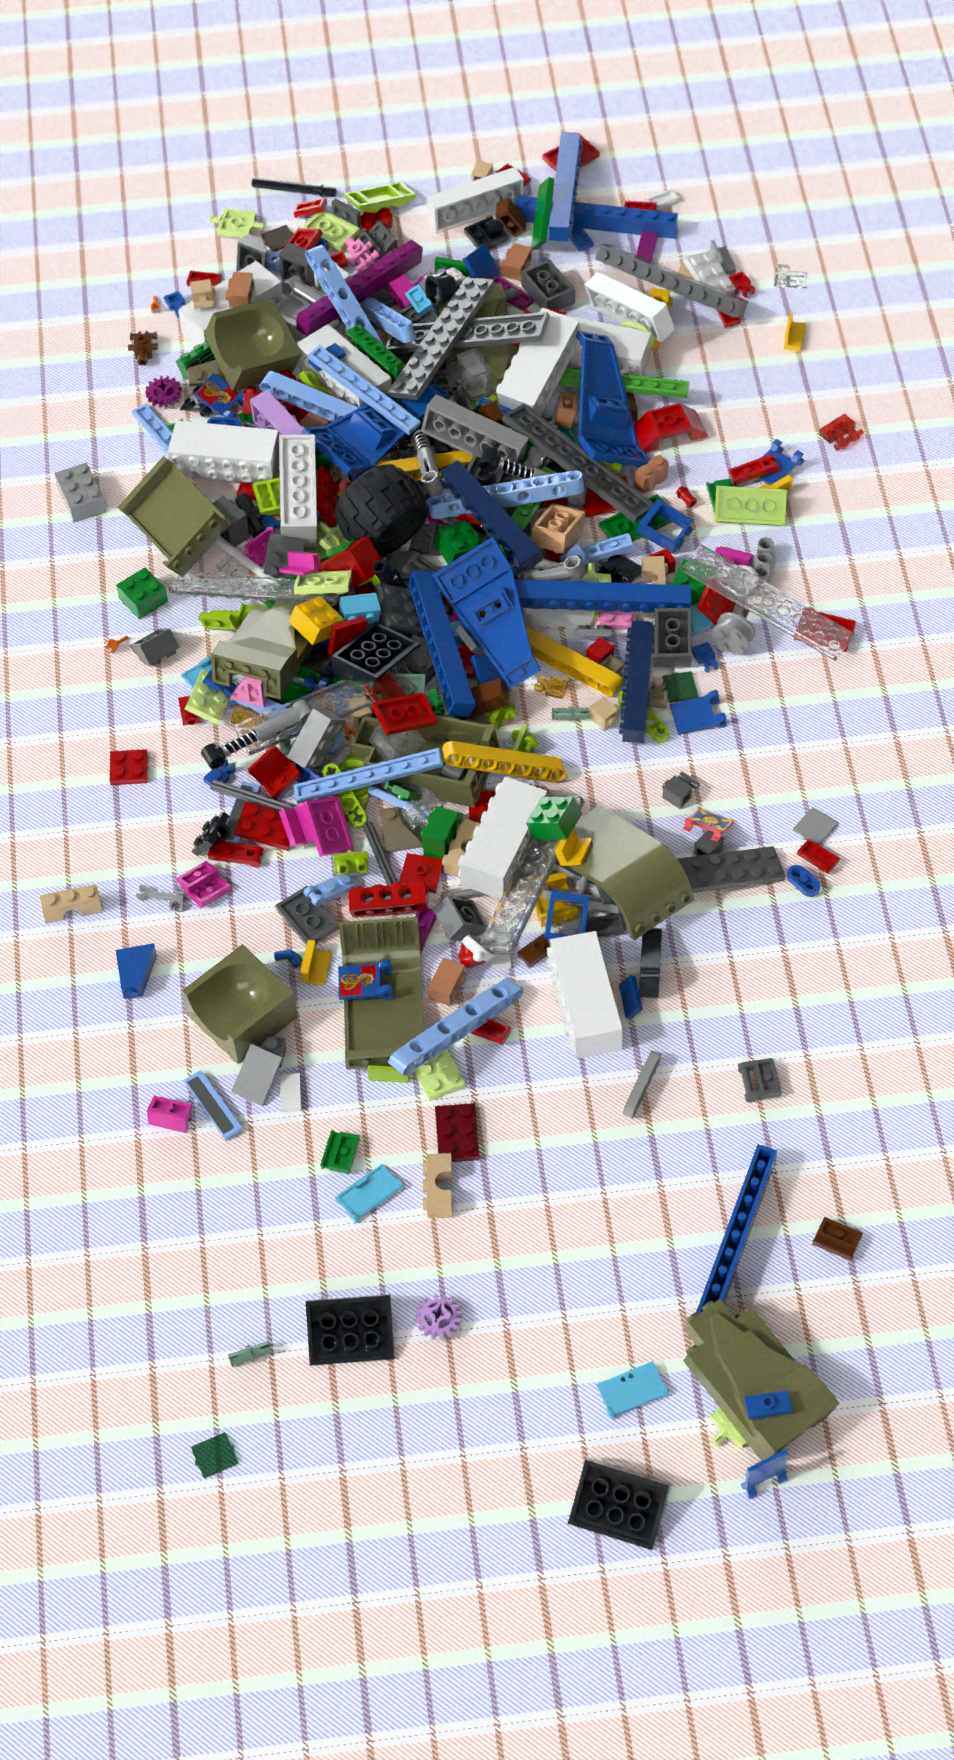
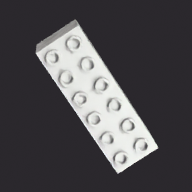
[178,261,283,345]
[496,308,581,416]
[561,314,651,376]
[296,324,392,408]
[167,420,279,483]
[279,435,317,548]
[458,777,547,900]
[547,931,623,1059]

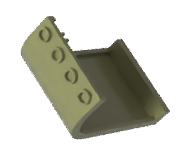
[117,455,231,577]
[540,805,695,940]
[339,917,426,1070]

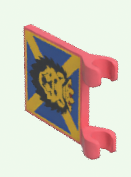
[683,808,734,842]

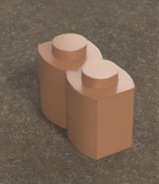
[635,455,669,494]

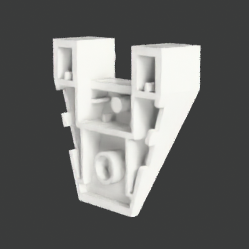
[522,559,595,629]

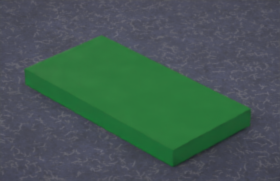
[531,177,555,250]
[599,494,672,542]

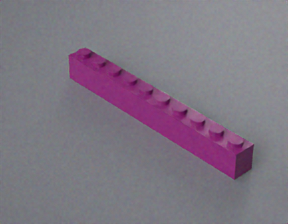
[296,239,423,337]

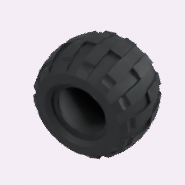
[334,464,429,557]

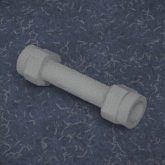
[440,889,485,901]

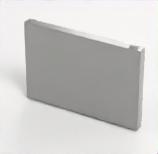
[231,1044,283,1106]

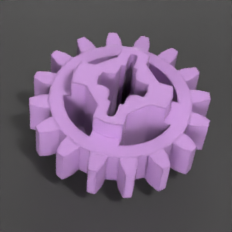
[416,1295,462,1340]

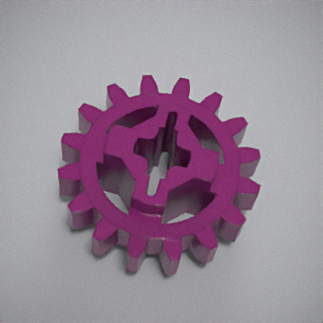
[145,376,182,408]

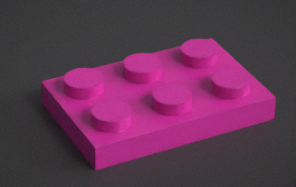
[303,796,355,857]

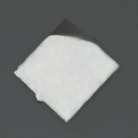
[261,225,294,252]

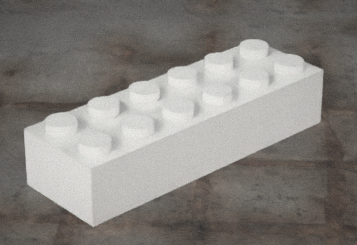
[427,167,524,233]
[584,272,675,342]

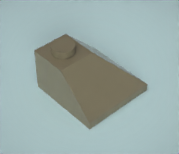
[379,807,423,853]

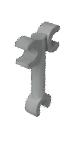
[136,884,188,912]

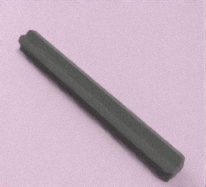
[211,780,296,811]
[363,822,398,885]

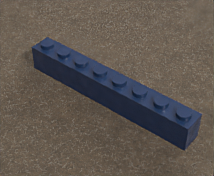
[441,460,543,572]
[619,620,654,743]

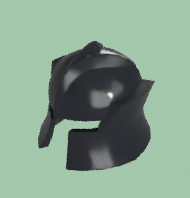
[425,271,460,308]

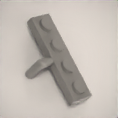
[543,876,619,915]

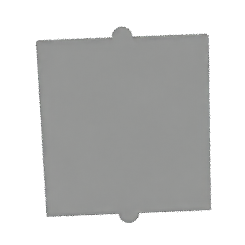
[793,808,838,845]

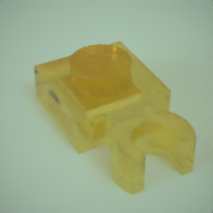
[534,676,568,700]

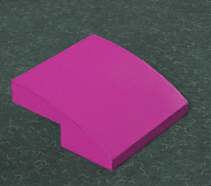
[176,860,231,908]

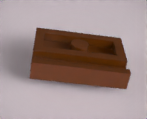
[812,1217,863,1261]

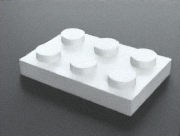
[683,250,736,294]

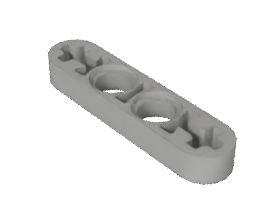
[623,1050,662,1119]

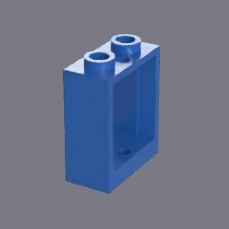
[637,499,693,554]
[543,891,590,943]

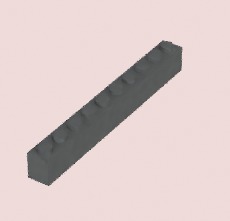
[595,244,748,317]

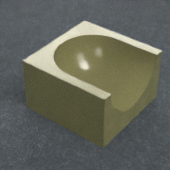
[204,298,302,391]
[182,944,298,1064]

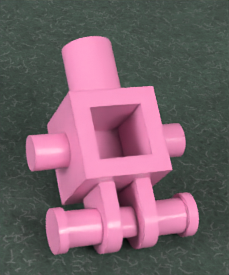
[345,237,380,273]

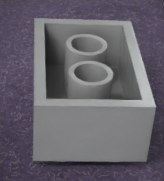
[54,462,106,523]
[287,708,346,769]

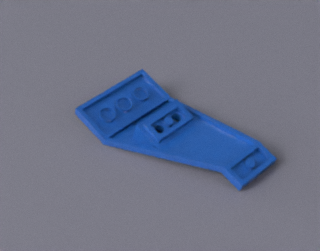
[576,331,650,468]
[301,379,451,475]
[432,537,542,690]

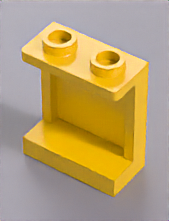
[528,871,578,928]

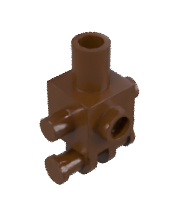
[128,331,159,366]

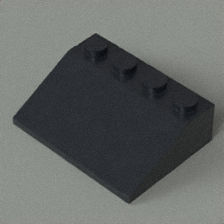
[331,621,420,681]
[305,1294,395,1365]
[567,1458,672,1550]

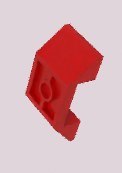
[634,403,708,453]
[318,536,382,597]

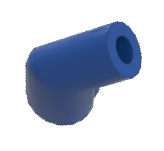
[274,949,302,968]

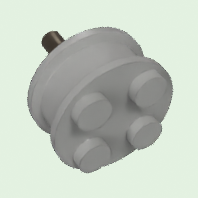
[711,607,755,654]

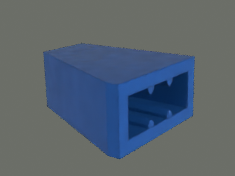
[116,943,157,999]

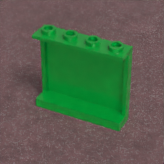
[346,324,402,384]

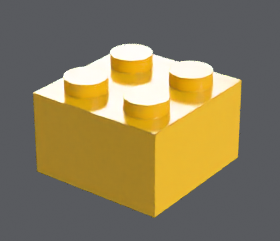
[288,596,344,645]

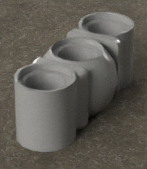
[753,537,775,588]

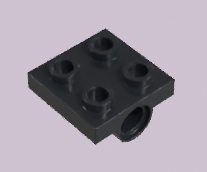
[464,216,508,249]
[191,812,231,856]

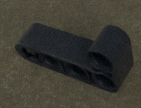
[639,928,662,998]

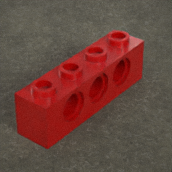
[348,880,429,918]

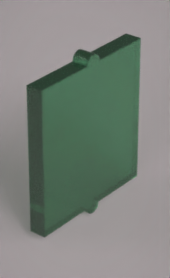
[662,671,699,703]
[190,1432,239,1479]

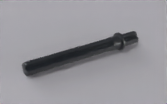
[251,178,337,197]

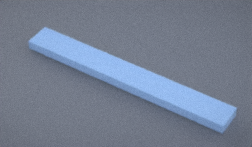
[308,345,421,435]
[293,748,443,804]

